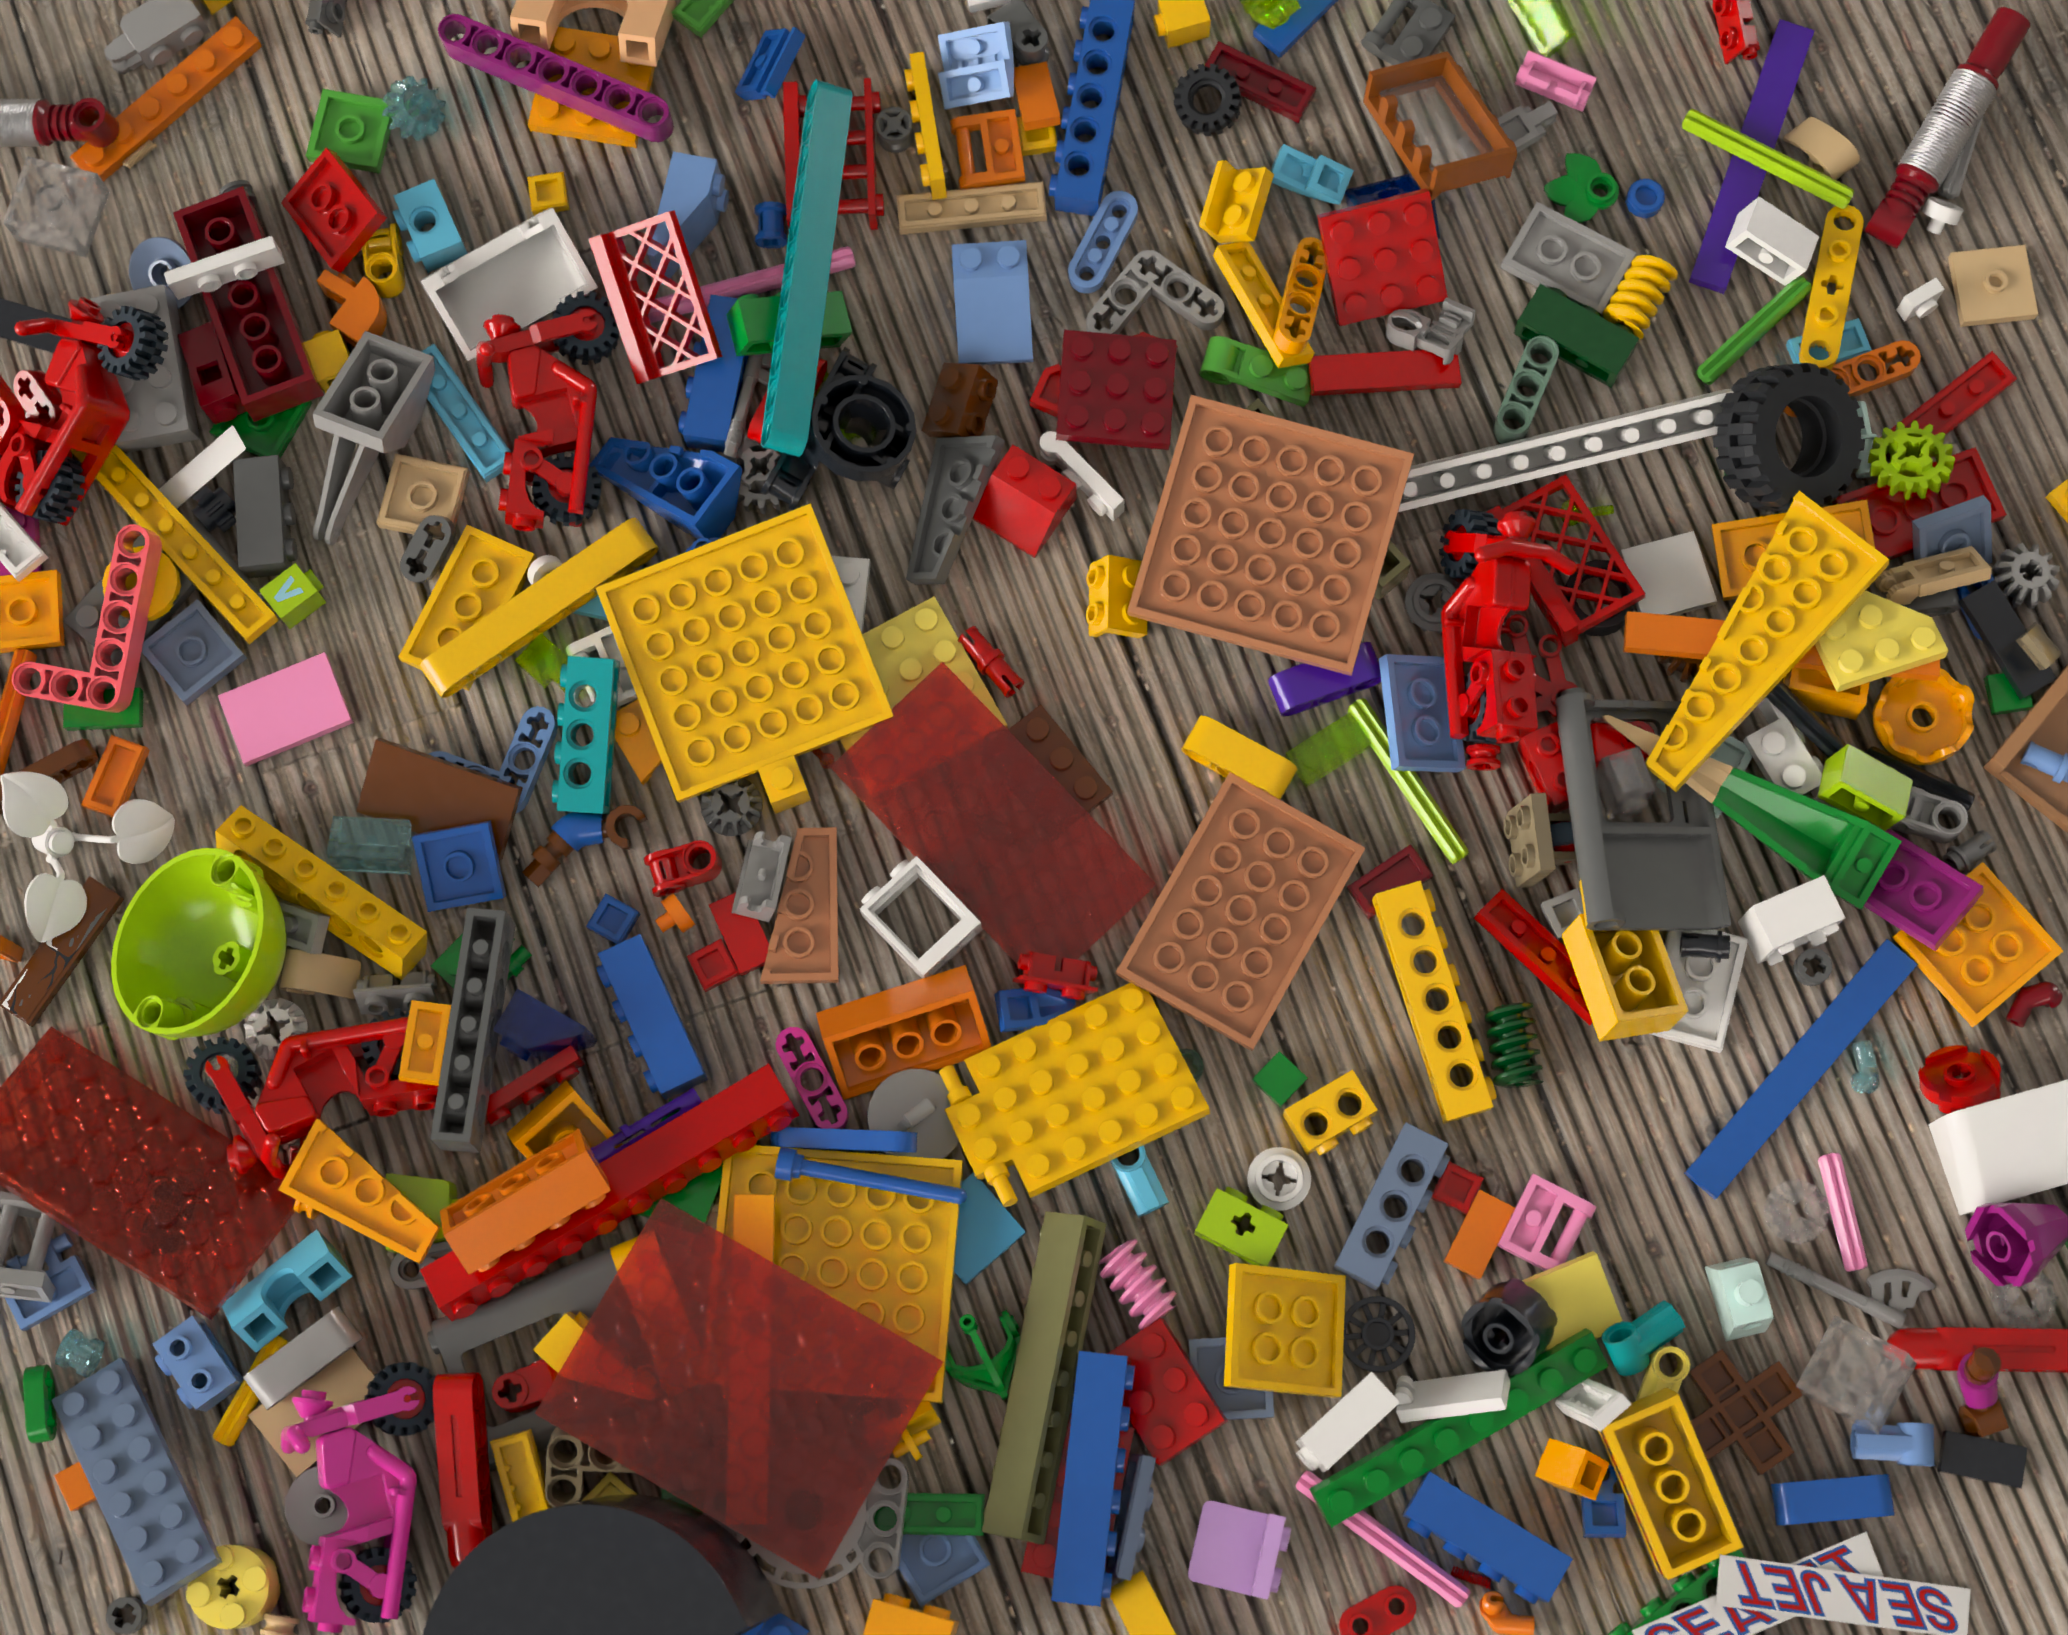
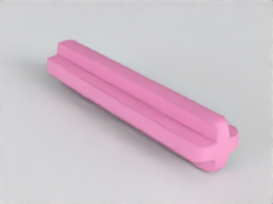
[1818,1153,1868,1272]

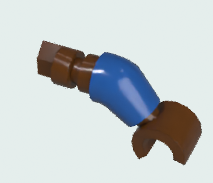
[522,805,648,888]

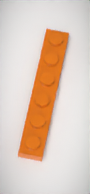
[70,16,263,187]

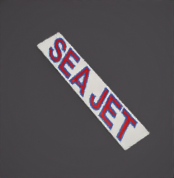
[1632,1532,1884,1635]
[1715,1555,1971,1635]

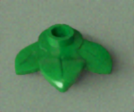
[1544,153,1619,223]

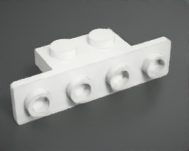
[1743,697,1839,810]

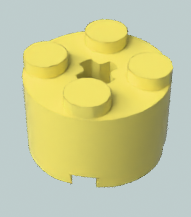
[186,1545,280,1629]

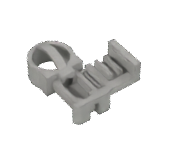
[1386,298,1476,365]

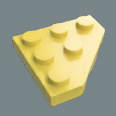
[1815,591,1949,692]

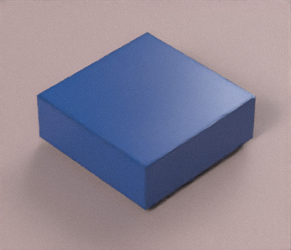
[586,893,641,945]

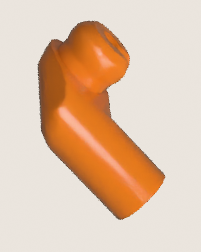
[1479,1591,1535,1635]

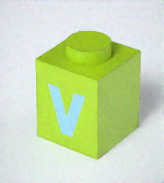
[259,563,326,629]

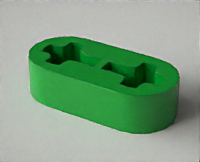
[23,1364,57,1443]

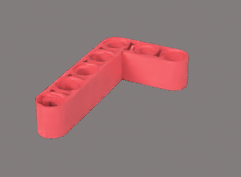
[12,524,162,713]

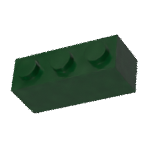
[1514,284,1639,388]

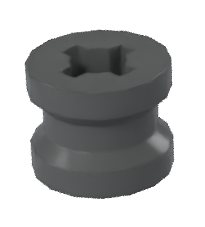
[876,107,914,153]

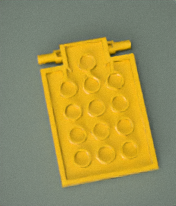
[939,983,1211,1207]

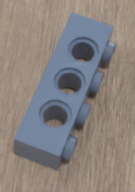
[1333,1122,1451,1290]

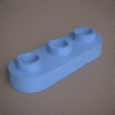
[1068,191,1138,294]

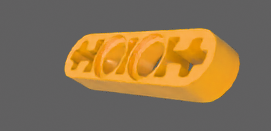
[1273,237,1327,355]

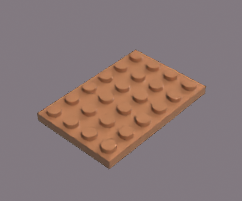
[1115,772,1365,1051]

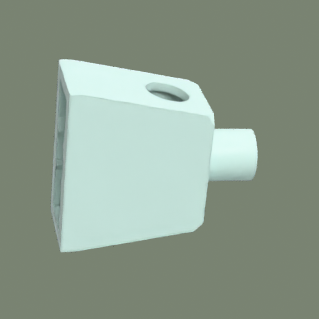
[1705,1257,1774,1341]

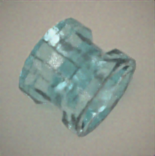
[55,1328,105,1378]

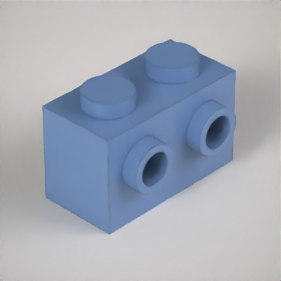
[152,1315,244,1412]

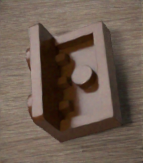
[921,363,998,438]

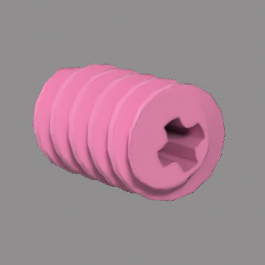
[1099,1238,1177,1330]

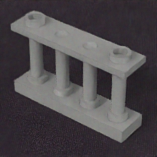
[0,1192,76,1303]

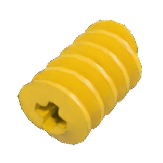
[1603,255,1678,340]

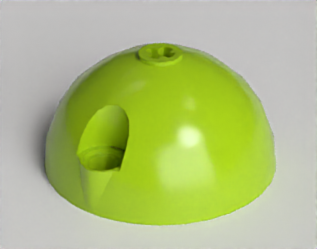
[111,848,287,1040]

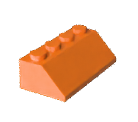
[816,965,992,1100]
[440,1128,611,1275]

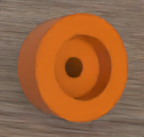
[654,893,696,933]

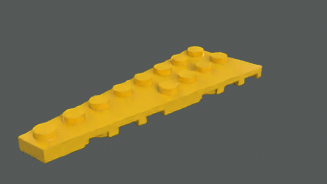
[1645,491,1889,792]

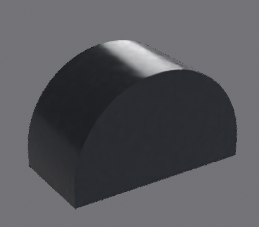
[423,1494,783,1635]

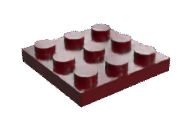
[1056,329,1177,450]

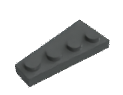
[906,435,1005,585]

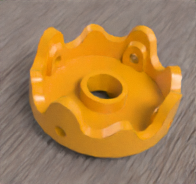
[1873,668,1974,765]

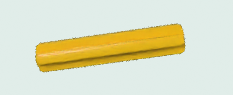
[213,1335,289,1447]

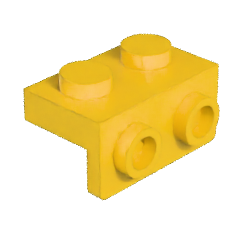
[1086,555,1147,639]

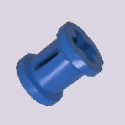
[754,201,787,249]

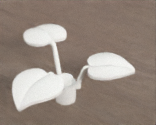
[0,771,175,942]

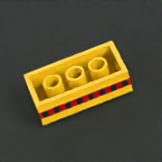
[1598,1387,1743,1580]

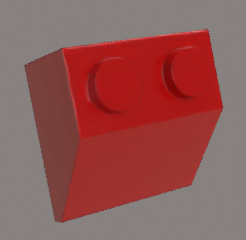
[972,444,1077,558]

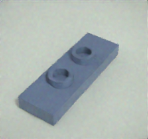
[1105,1454,1156,1580]

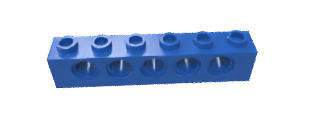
[1049,0,1135,216]

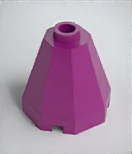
[1965,1203,2068,1286]

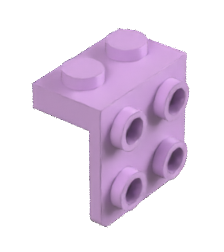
[1188,1500,1291,1600]

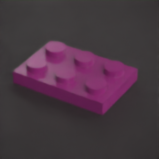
[1864,829,1984,952]

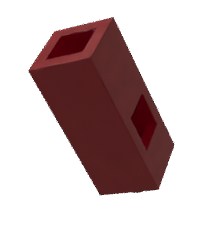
[178,321,247,425]

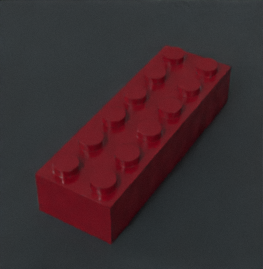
[173,186,325,422]

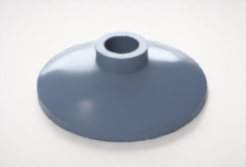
[129,237,193,309]

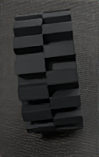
[1173,64,1242,136]

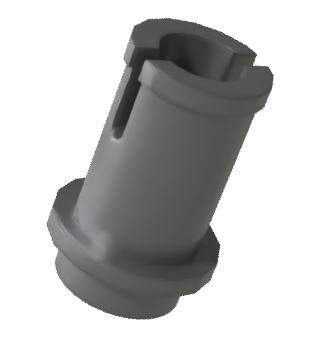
[1943,830,1996,874]

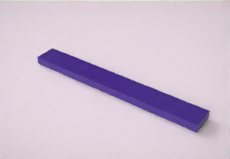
[1688,19,1815,294]

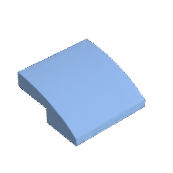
[938,21,1014,109]

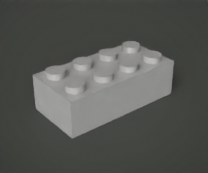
[90,284,200,453]

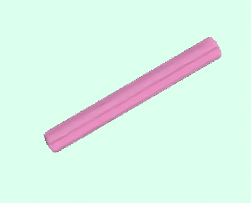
[1295,1471,1470,1608]

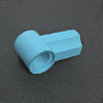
[1111,1145,1169,1217]

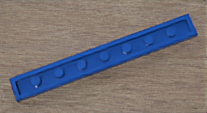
[1684,939,1918,1200]

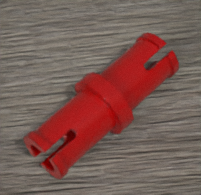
[957,626,1025,698]

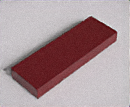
[1205,41,1316,123]

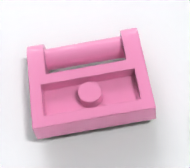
[1497,1174,1596,1271]

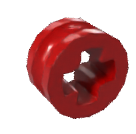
[1466,744,1501,771]

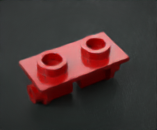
[1712,0,1760,64]
[1012,951,1098,1000]

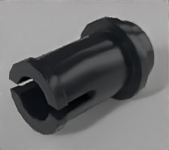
[1680,931,1730,963]

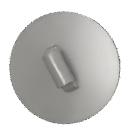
[867,1069,959,1159]

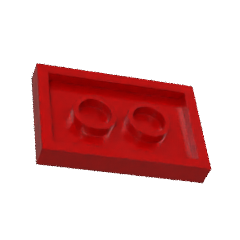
[280,147,387,273]
[1107,1318,1228,1466]

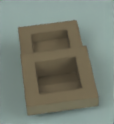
[2015,622,2061,670]

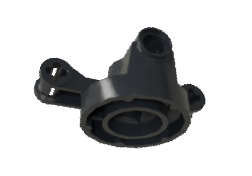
[760,347,917,510]

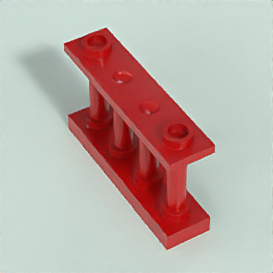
[783,78,885,230]

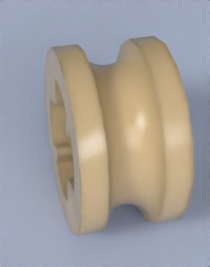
[259,1613,300,1635]

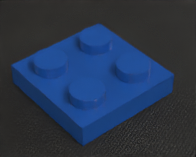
[412,821,506,912]

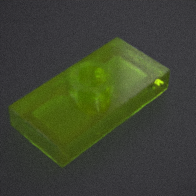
[1507,0,1575,58]

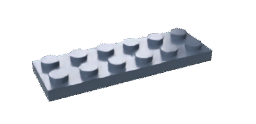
[51,1357,222,1607]

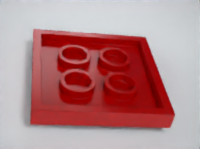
[1317,188,1448,326]

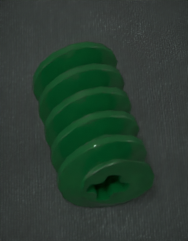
[1484,1002,1544,1088]

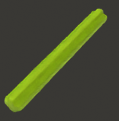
[1681,109,1854,209]
[1348,698,1469,864]

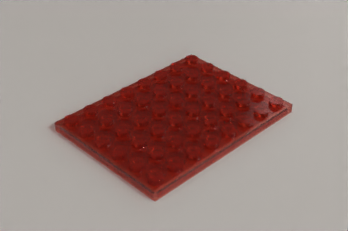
[535,1198,943,1580]

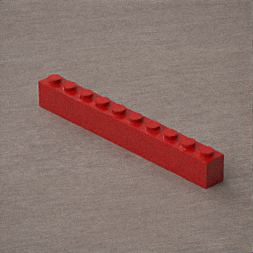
[420,1063,800,1322]

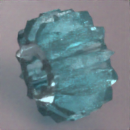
[382,75,446,141]

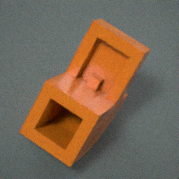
[316,269,387,348]

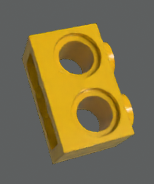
[1283,1069,1378,1156]

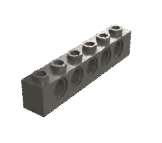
[430,908,516,1153]

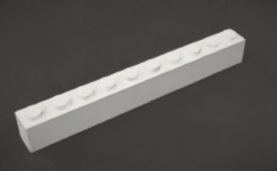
[1398,389,1734,512]

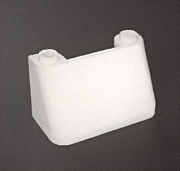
[420,208,598,361]
[1928,1079,2068,1216]

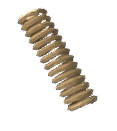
[122,140,157,169]

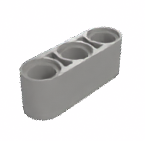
[243,1306,363,1410]

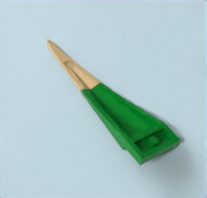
[1602,715,1902,910]

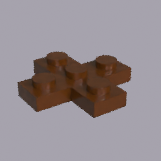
[1688,1349,1803,1476]

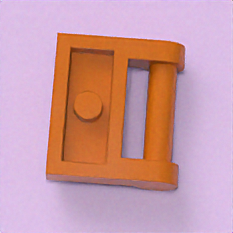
[950,109,1026,189]

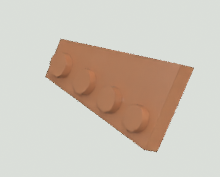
[760,827,839,984]

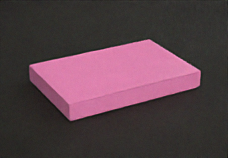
[218,652,354,767]

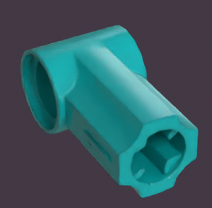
[1602,1300,1685,1376]

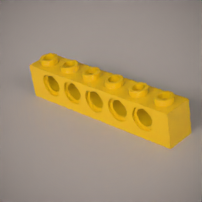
[215,805,427,980]
[1372,880,1496,1124]

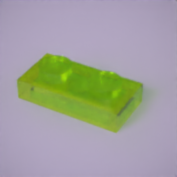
[1285,712,1371,788]

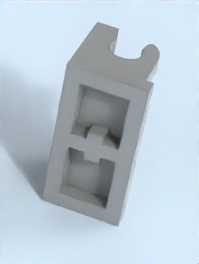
[731,831,792,922]

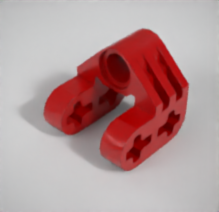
[0,370,62,456]

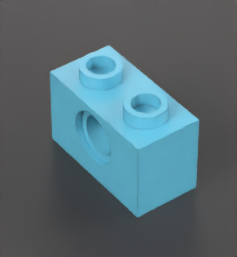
[392,179,467,273]

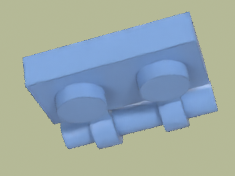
[4,1232,97,1331]

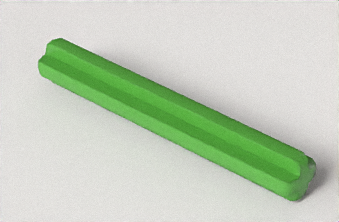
[1696,276,1812,385]

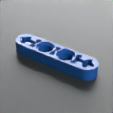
[770,1127,918,1153]

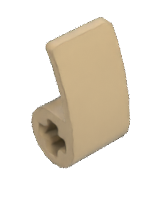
[1783,117,1860,180]
[279,949,361,1000]

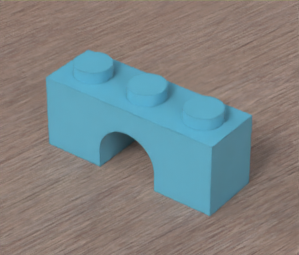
[221,1229,352,1353]

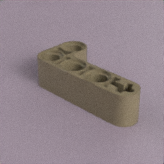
[545,1423,708,1507]

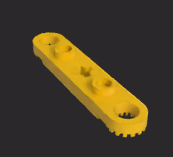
[1799,205,1864,370]

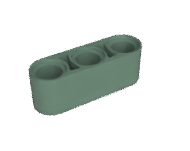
[1493,336,1559,444]

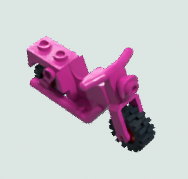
[280,1362,436,1633]

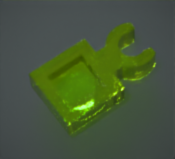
[1239,0,1301,29]

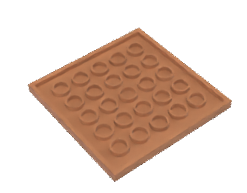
[1127,395,1414,676]

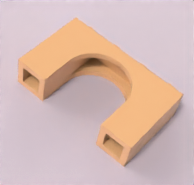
[510,0,676,67]

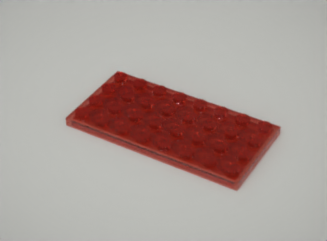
[830,662,1157,971]
[0,1026,296,1320]

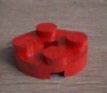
[1918,1045,2002,1114]

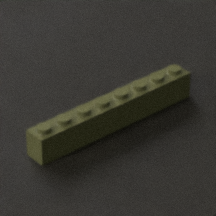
[982,1211,1107,1545]

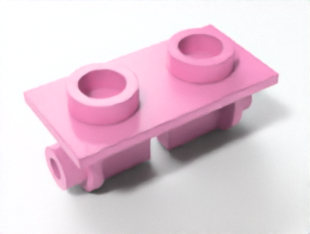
[1515,50,1597,112]

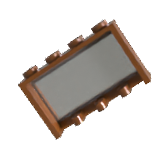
[1363,51,1517,201]

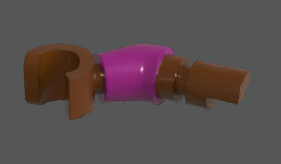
[1957,1347,2009,1437]

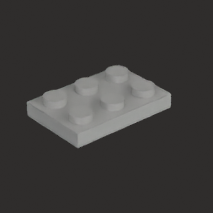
[1500,202,1636,316]

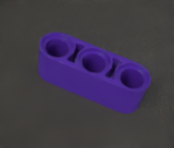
[1267,642,1381,717]

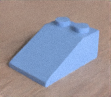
[647,151,729,285]
[952,240,1033,365]

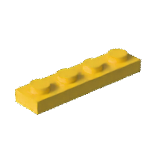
[904,51,947,200]
[1212,241,1315,368]

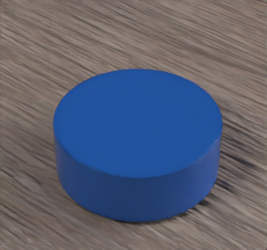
[1626,178,1665,218]

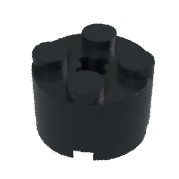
[1461,1278,1557,1376]

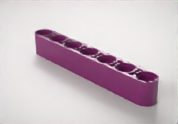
[438,14,674,142]

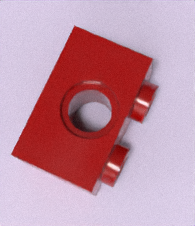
[1516,722,1569,813]

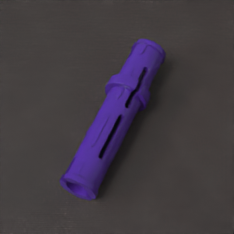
[591,1088,702,1163]

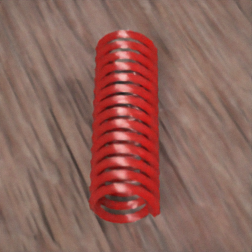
[1450,1565,1492,1590]

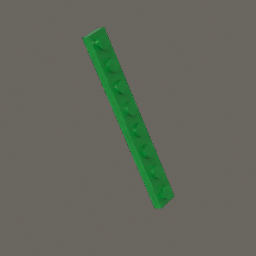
[1309,1328,1609,1528]

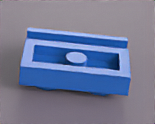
[735,27,806,101]

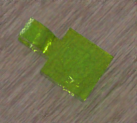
[515,633,583,693]

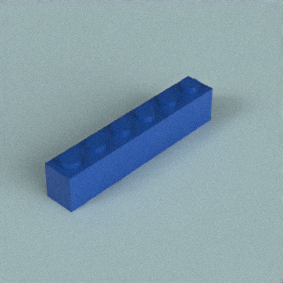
[1051,1351,1135,1607]

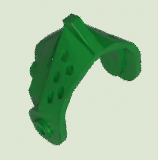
[946,1309,1020,1400]

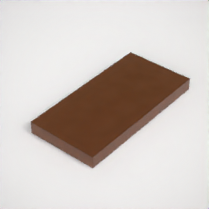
[356,738,523,861]

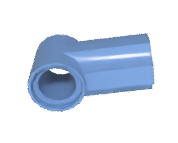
[1850,1423,1934,1466]

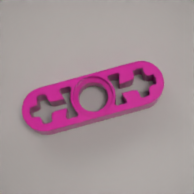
[776,1027,849,1129]

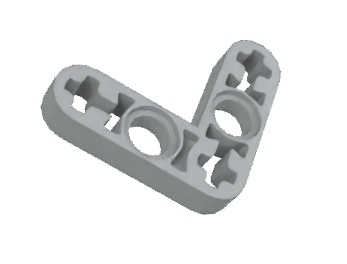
[1086,250,1225,334]

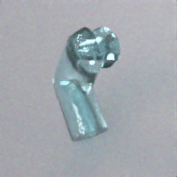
[1851,1040,1880,1094]

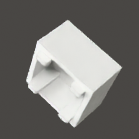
[1738,875,1845,966]

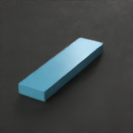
[422,344,511,483]

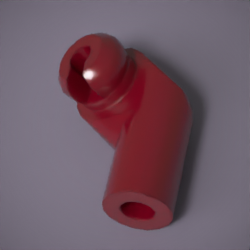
[2005,981,2063,1027]

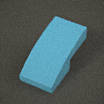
[1271,144,1354,205]

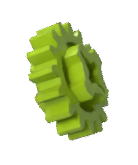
[1868,421,1955,500]

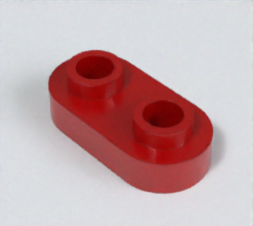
[1338,1586,1416,1635]

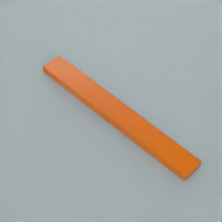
[1623,611,1940,681]

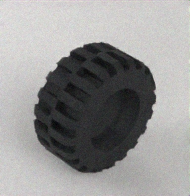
[1713,363,1865,511]

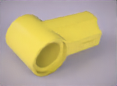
[1635,1345,1690,1401]

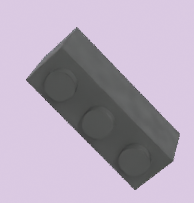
[233,455,298,578]

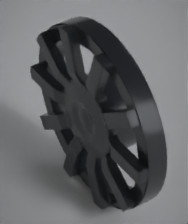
[1343,1296,1416,1373]

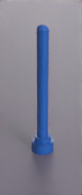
[775,1147,967,1204]

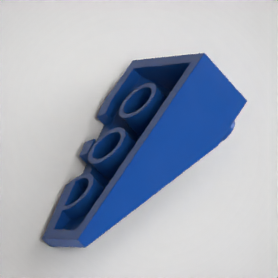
[589,437,743,539]

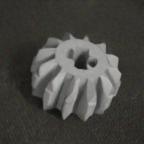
[1992,543,2060,609]

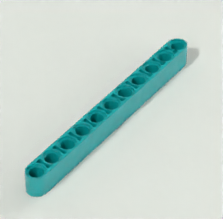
[761,79,853,457]

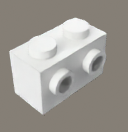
[1725,197,1819,286]

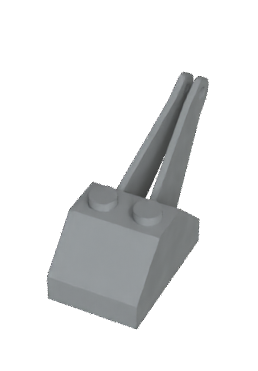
[313,331,435,545]

